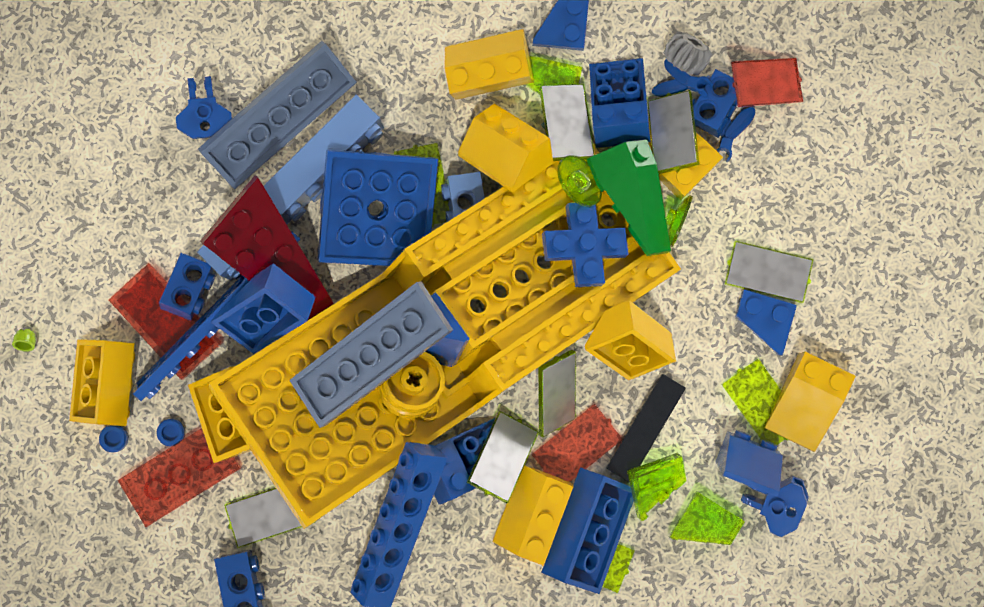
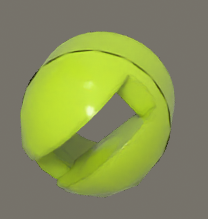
[12,329,36,352]

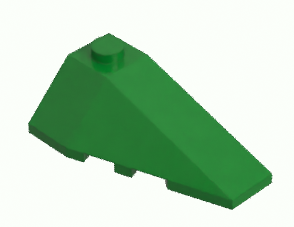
[587,140,671,256]

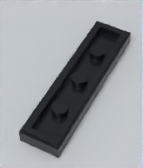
[606,374,686,483]

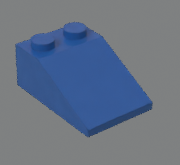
[211,263,315,354]
[716,430,783,497]

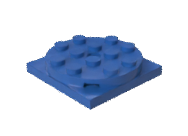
[317,150,438,266]

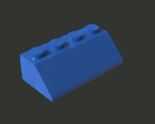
[541,467,638,594]

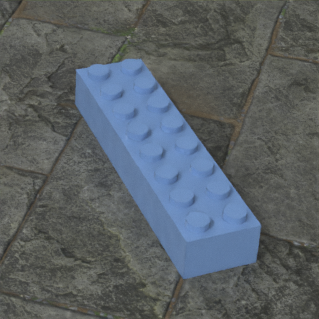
[197,94,384,281]

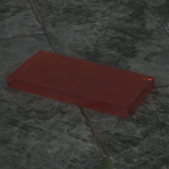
[109,263,223,380]
[118,428,242,527]

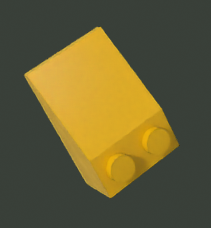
[648,117,723,201]
[764,352,856,452]

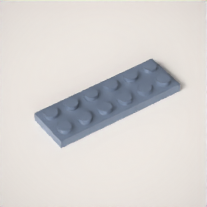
[198,41,357,189]
[290,282,453,428]

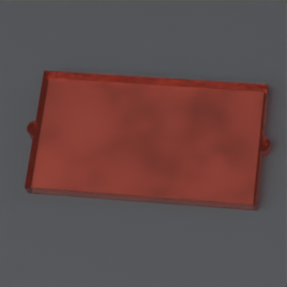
[731,58,803,108]
[531,404,623,482]

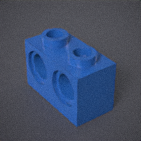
[690,69,738,138]
[159,253,216,321]

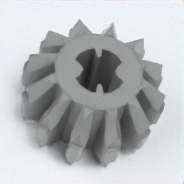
[663,32,712,75]

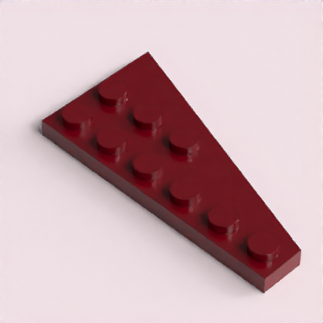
[200,175,334,320]

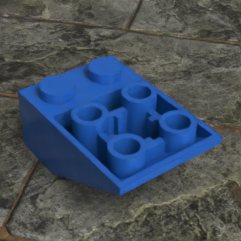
[589,58,651,148]
[434,417,497,505]

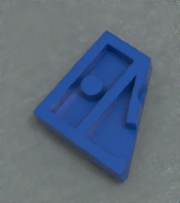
[532,0,589,51]
[735,290,797,356]

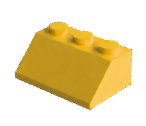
[444,29,534,100]
[458,103,554,193]
[585,300,676,380]
[69,339,135,426]
[188,366,251,463]
[492,465,573,566]

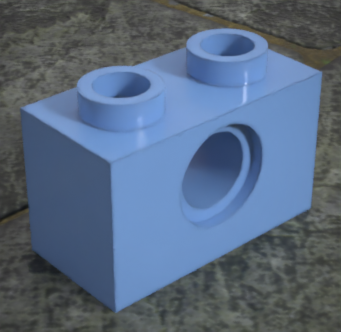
[441,172,485,222]

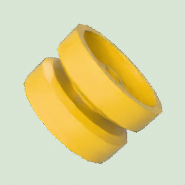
[379,352,445,419]

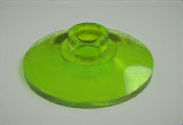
[557,155,602,207]
[666,195,693,247]

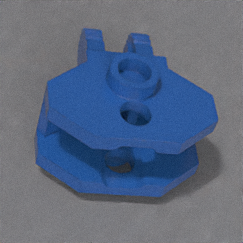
[176,76,232,139]
[741,476,809,537]

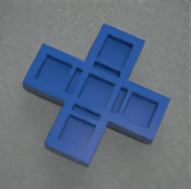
[542,202,629,287]

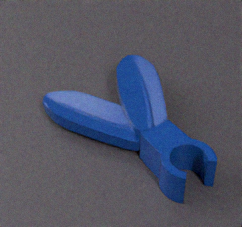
[652,59,713,97]
[714,107,755,163]

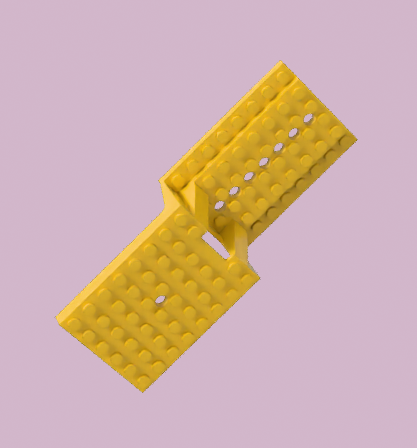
[208,142,681,529]

